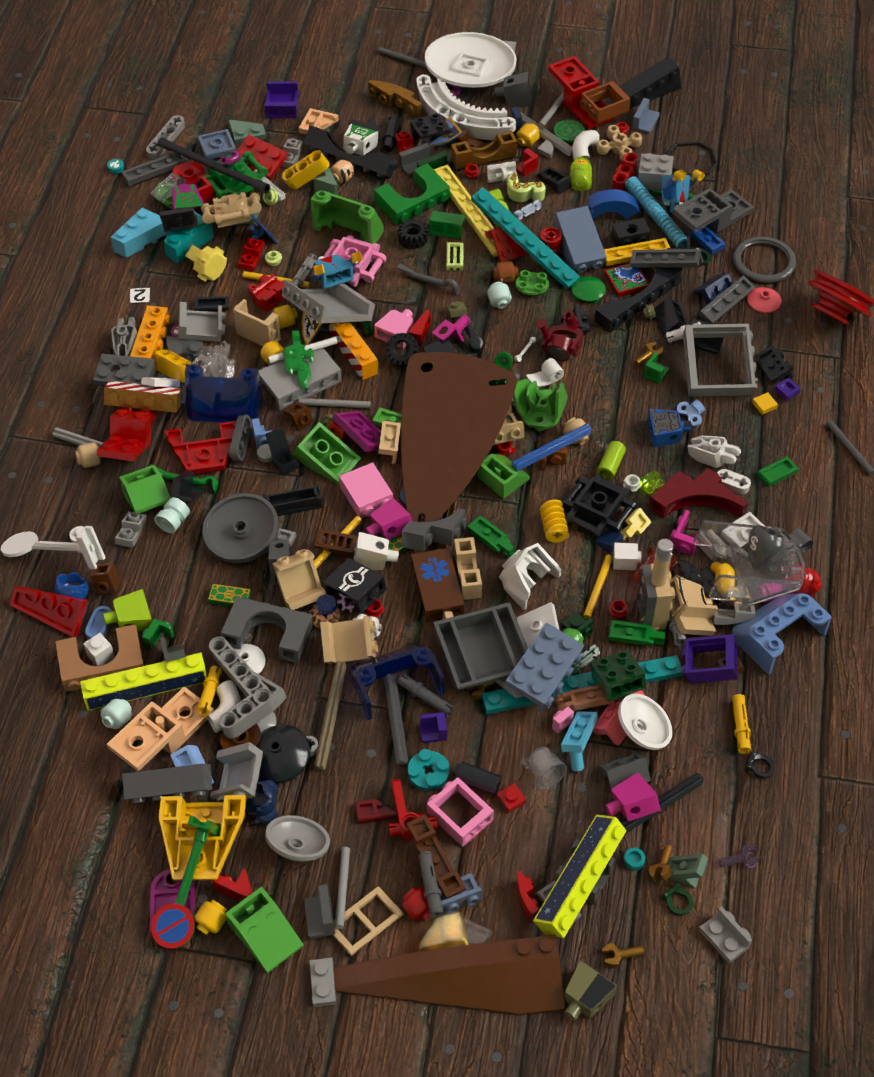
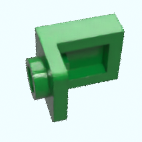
[142,619,174,650]

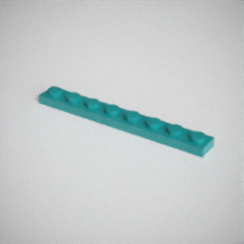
[471,187,580,290]

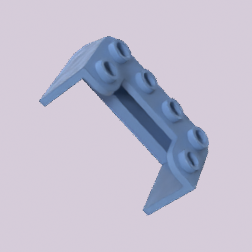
[732,594,832,675]

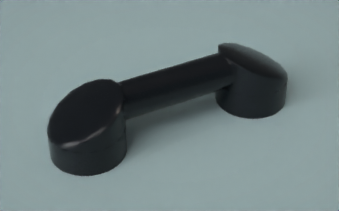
[454,316,483,353]

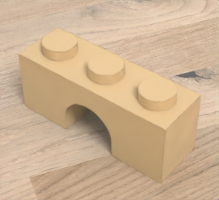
[454,537,482,600]

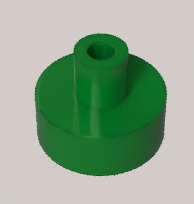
[495,352,513,370]

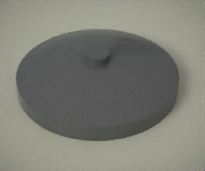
[202,493,279,563]

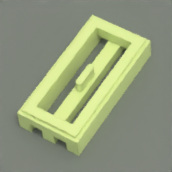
[446,242,464,271]

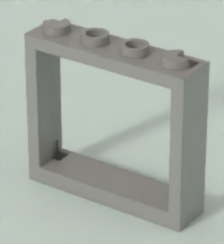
[683,324,758,397]

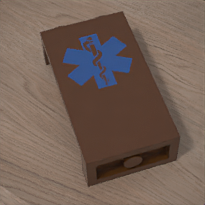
[411,548,464,622]

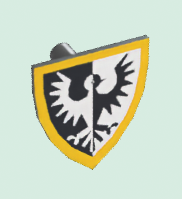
[302,311,329,345]

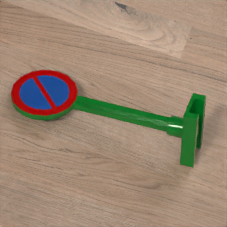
[151,815,221,949]

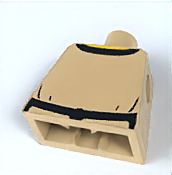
[670,575,713,617]

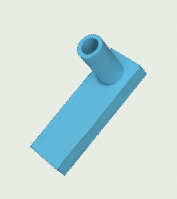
[561,711,598,771]

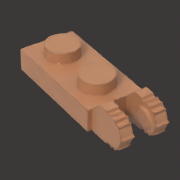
[554,685,614,711]

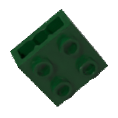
[590,649,646,702]

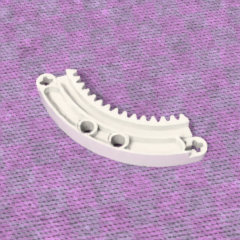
[416,75,516,140]

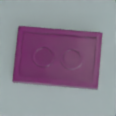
[332,411,381,452]

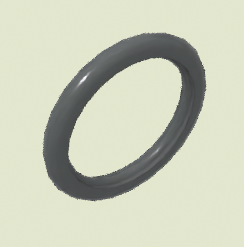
[733,236,796,283]

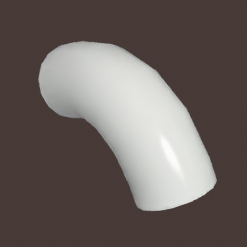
[572,130,599,160]
[207,680,241,733]

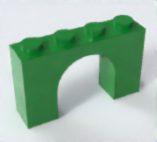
[374,163,450,225]

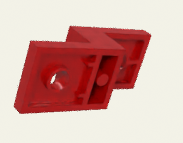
[548,56,615,130]
[97,407,162,461]

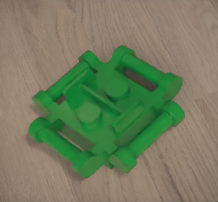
[203,150,268,199]

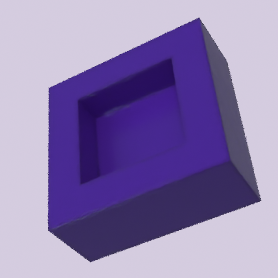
[774,378,801,401]

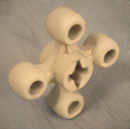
[597,125,642,161]

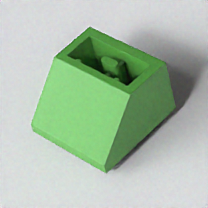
[477,454,530,499]
[119,465,170,514]

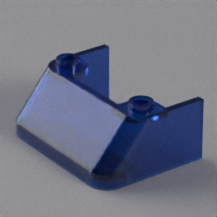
[349,644,444,720]

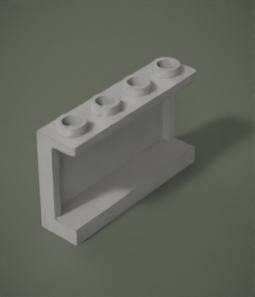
[257,348,342,410]

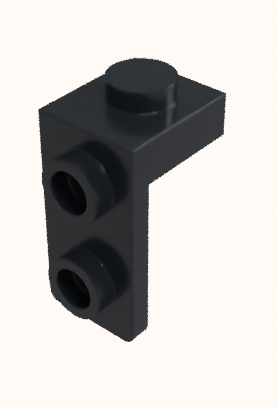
[266,428,299,474]

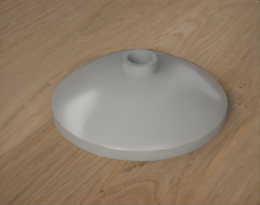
[265,816,330,862]

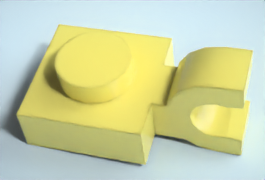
[620,508,651,540]

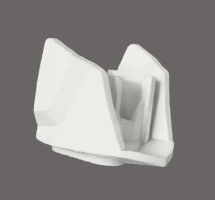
[499,543,561,610]

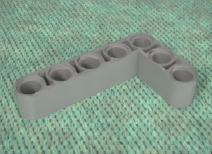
[209,637,276,738]

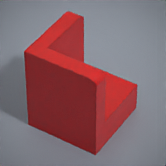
[516,148,539,177]
[198,177,214,204]

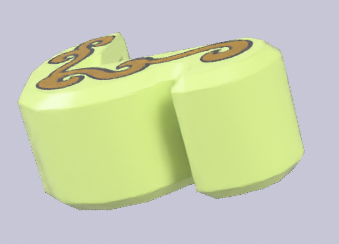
[507,172,545,202]

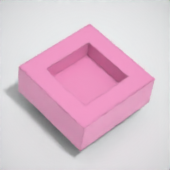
[552,707,574,734]

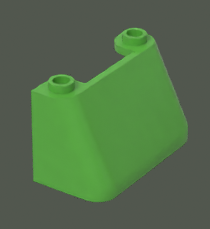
[310,190,384,244]

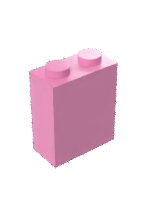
[339,463,393,518]

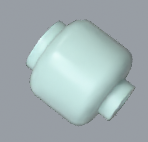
[487,282,512,309]
[101,699,132,729]

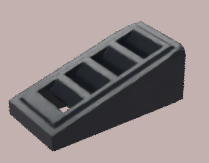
[537,166,571,194]

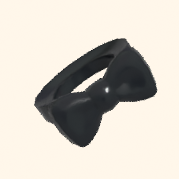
[744,751,775,779]

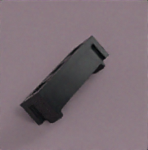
[262,484,322,516]

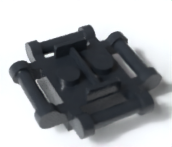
[561,474,637,538]

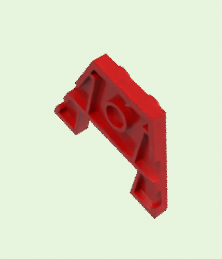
[165,421,236,474]

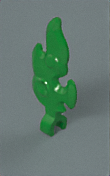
[283,330,314,389]

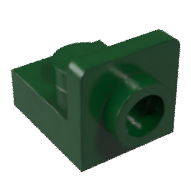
[562,612,594,638]

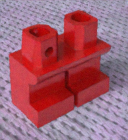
[247,274,285,313]

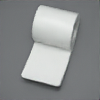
[526,358,564,387]

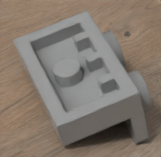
[699,907,752,964]

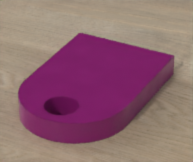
[150,869,196,935]

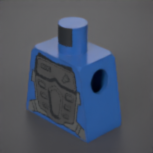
[647,409,692,447]

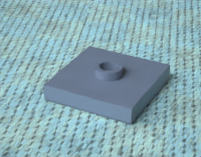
[197,129,237,160]

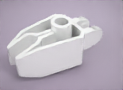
[687,435,741,468]

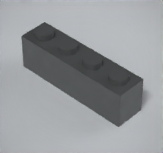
[122,764,212,804]

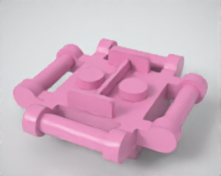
[323,235,387,287]

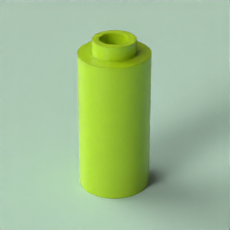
[596,441,626,481]

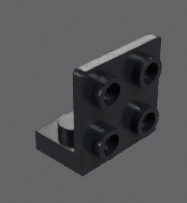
[410,113,451,140]

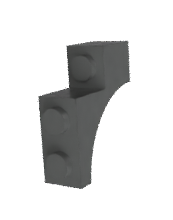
[402,508,467,552]

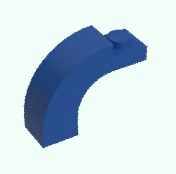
[583,189,640,220]

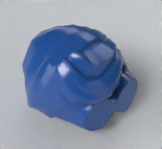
[54,572,89,600]

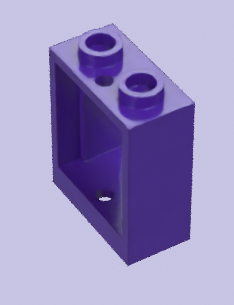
[682,634,738,684]

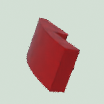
[395,131,415,153]
[237,238,265,272]
[516,871,540,923]

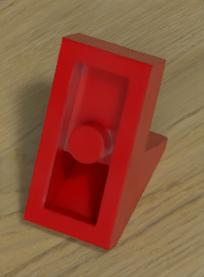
[212,868,252,902]

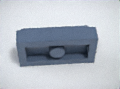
[632,98,660,134]

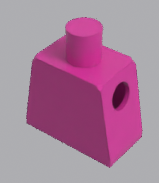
[365,498,412,540]
[605,773,661,821]

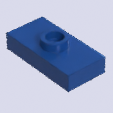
[691,226,726,255]

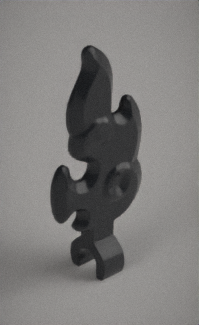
[677,560,729,609]

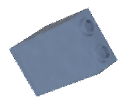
[552,206,607,273]

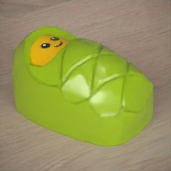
[569,157,592,191]

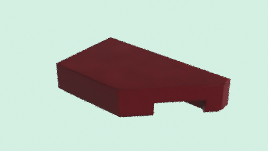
[355,799,397,824]

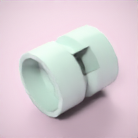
[154,497,190,533]

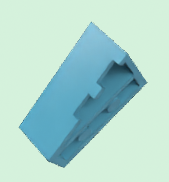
[111,208,170,258]

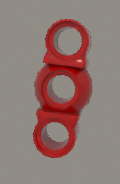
[612,153,638,192]

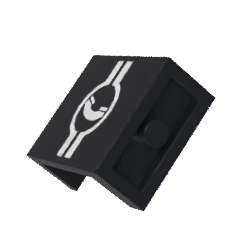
[323,558,387,614]

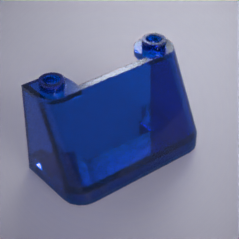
[185,364,262,423]

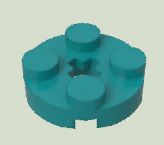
[408,749,449,792]

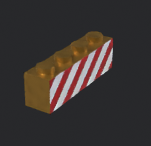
[104,381,182,413]

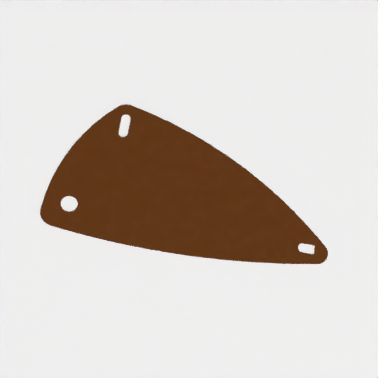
[401,352,517,522]

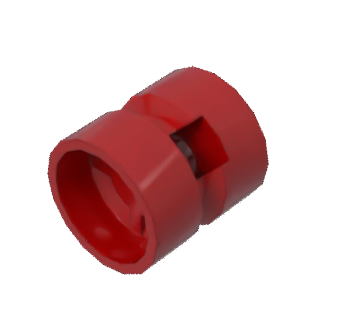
[540,227,562,256]

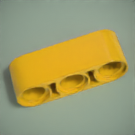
[282,150,330,190]
[156,350,191,383]

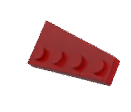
[10,586,88,637]

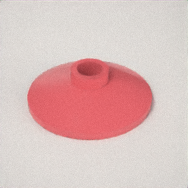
[747,287,782,313]

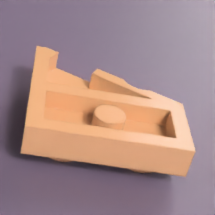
[299,108,339,134]

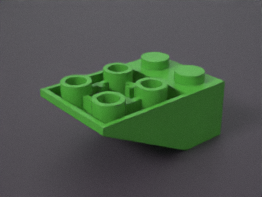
[225,887,304,973]

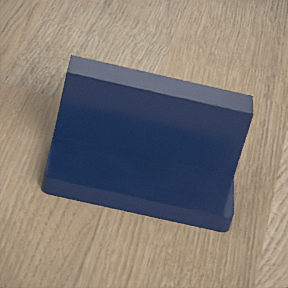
[693,273,734,304]

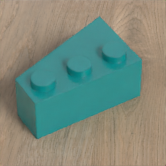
[164,212,214,264]

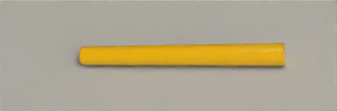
[243,271,310,289]
[314,516,362,569]
[583,554,613,620]

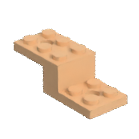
[107,687,214,771]

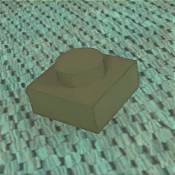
[446,301,467,318]

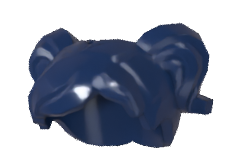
[246,780,278,825]

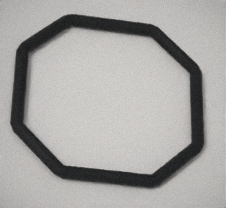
[666,141,718,176]

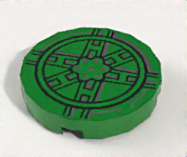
[554,120,585,145]

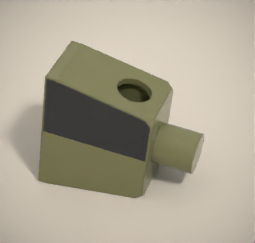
[564,961,617,1021]

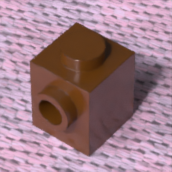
[90,562,121,595]

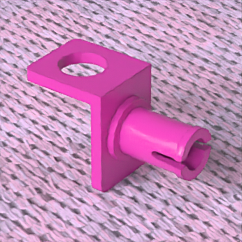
[432,314,471,342]

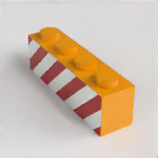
[329,322,378,380]

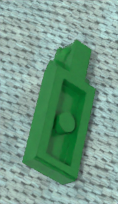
[467,515,514,558]
[608,620,665,646]

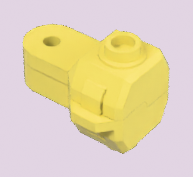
[185,245,227,282]

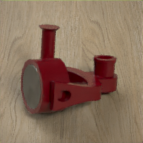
[536,311,584,361]

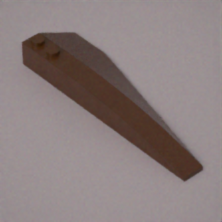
[333,935,565,1016]

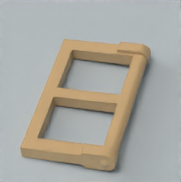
[333,886,404,956]

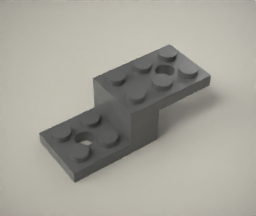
[672,188,754,233]
[93,354,193,408]

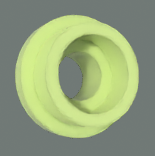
[263,189,278,206]
[265,251,282,266]

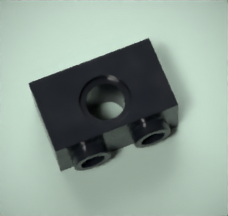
[611,218,650,247]

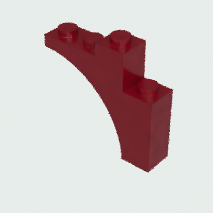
[649,468,748,518]

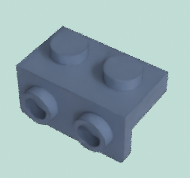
[440,873,482,914]

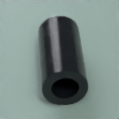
[453,761,502,796]

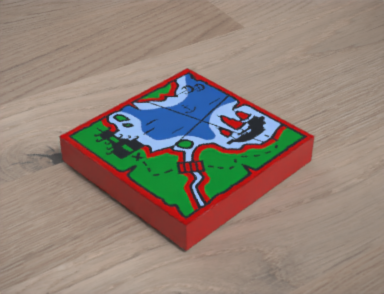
[604,263,649,297]

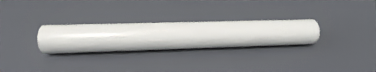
[268,337,338,363]

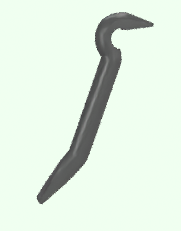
[397,263,460,296]

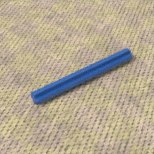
[512,424,592,471]

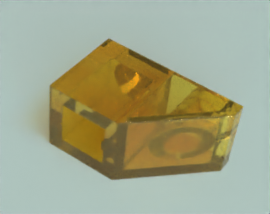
[420,912,469,951]

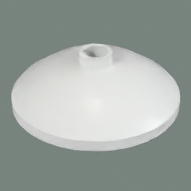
[618,694,672,750]

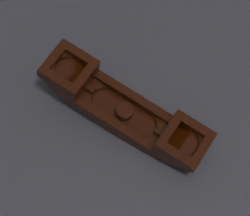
[406,815,466,899]

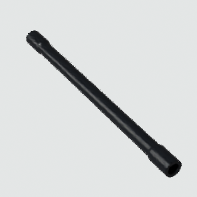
[157,137,270,194]

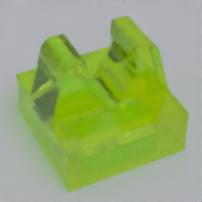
[640,470,665,496]

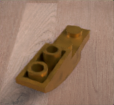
[368,80,422,118]

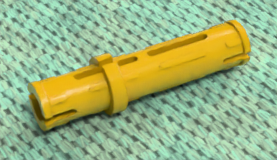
[196,666,222,717]
[732,694,752,754]

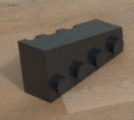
[619,56,682,109]

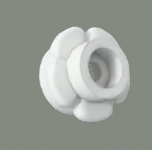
[623,474,641,492]

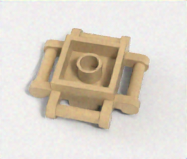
[201,192,262,228]

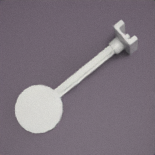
[1,526,106,569]

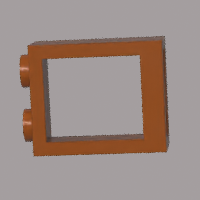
[580,81,630,123]

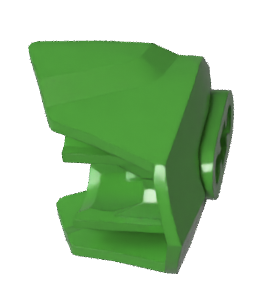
[513,379,568,431]

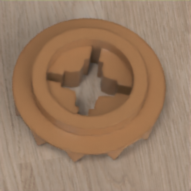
[309,601,340,629]

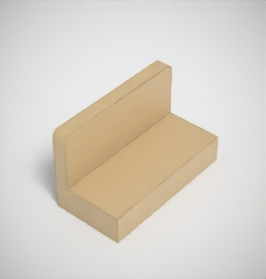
[378,421,401,464]
[674,604,718,636]

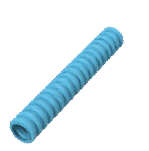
[625,176,687,249]

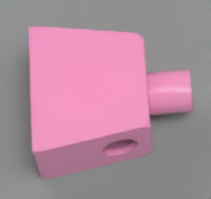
[374,309,414,349]

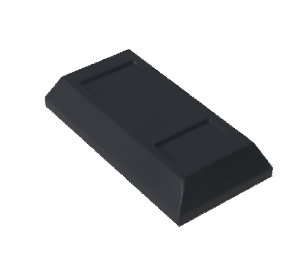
[194,296,229,312]

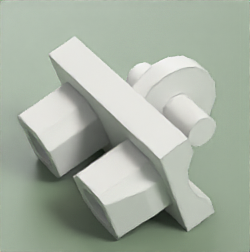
[487,161,516,183]

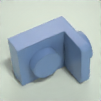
[252,418,272,447]

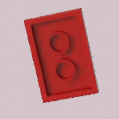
[237,134,288,180]

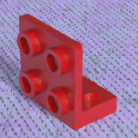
[485,220,528,262]

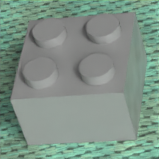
[638,153,674,190]

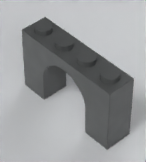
[221,597,313,663]

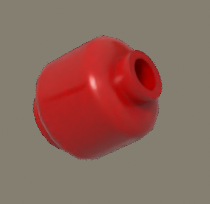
[402,887,430,921]

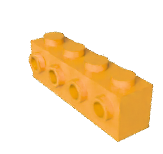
[130,305,171,364]

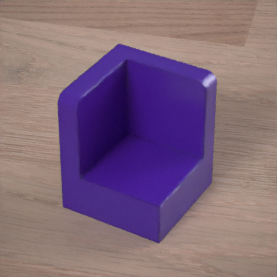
[420,712,447,743]

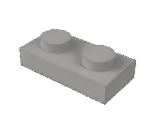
[310,958,336,1007]

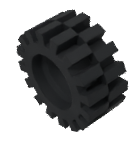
[398,219,428,249]
[386,333,419,365]

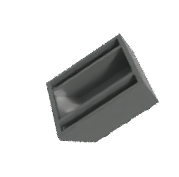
[433,602,528,690]

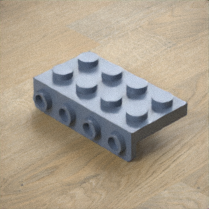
[505,622,584,712]

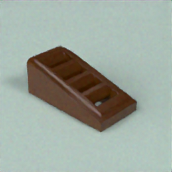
[314,529,358,558]

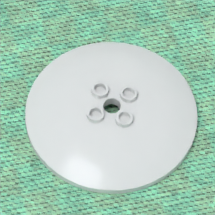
[425,32,516,87]

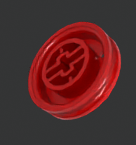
[807,269,874,326]

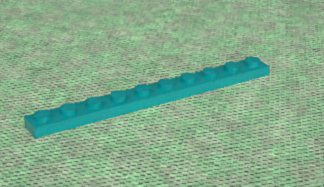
[482,655,683,715]

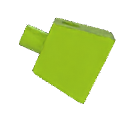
[103,589,152,632]

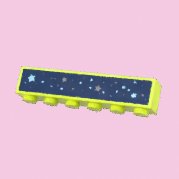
[80,653,207,711]
[533,815,626,938]

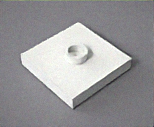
[517,602,559,648]

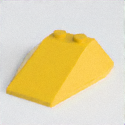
[159,795,246,881]

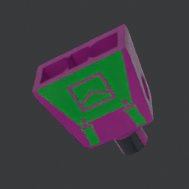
[171,178,204,215]

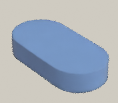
[85,606,112,640]

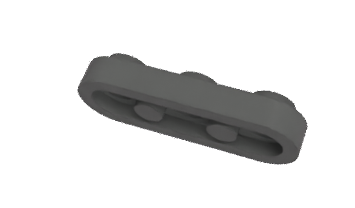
[228,415,252,462]

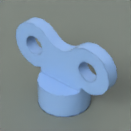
[677,399,706,427]

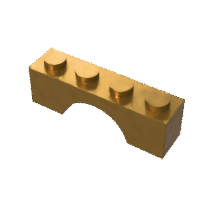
[451,131,517,169]

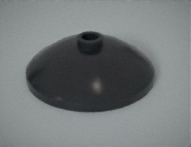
[256,725,311,783]

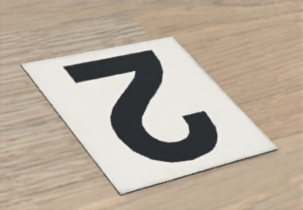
[130,288,150,303]

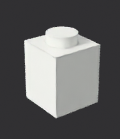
[613,543,641,570]
[83,633,115,666]

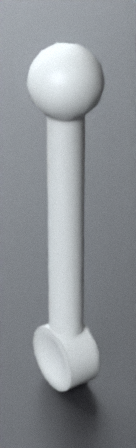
[514,337,536,362]

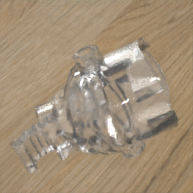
[191,341,236,392]

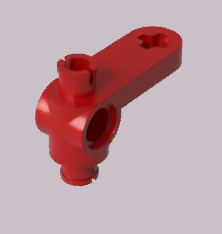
[388,779,437,841]

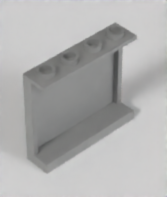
[282,280,375,323]

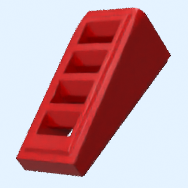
[408,310,431,347]

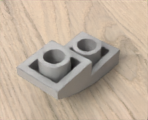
[281,139,303,168]
[115,511,146,548]

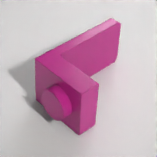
[670,510,698,556]

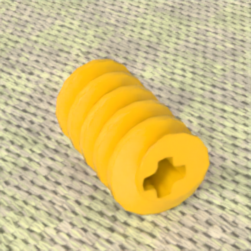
[540,500,569,543]

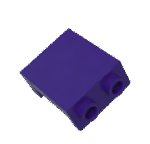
[265,81,299,118]

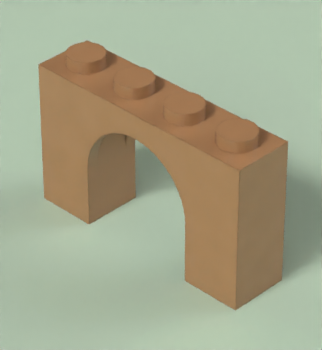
[55,624,144,692]

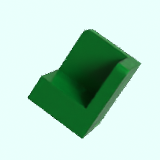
[644,352,669,384]

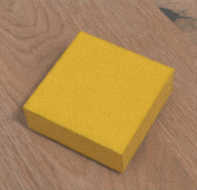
[752,392,778,415]

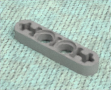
[146,115,185,160]

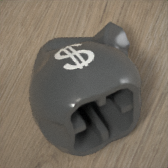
[741,525,784,566]

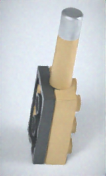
[636,539,675,630]

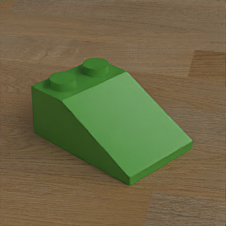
[292,422,361,484]

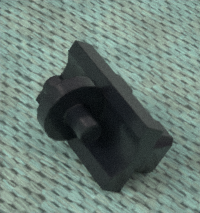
[560,303,590,338]

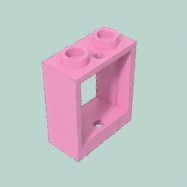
[427,777,494,847]

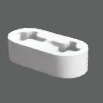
[717,469,751,495]

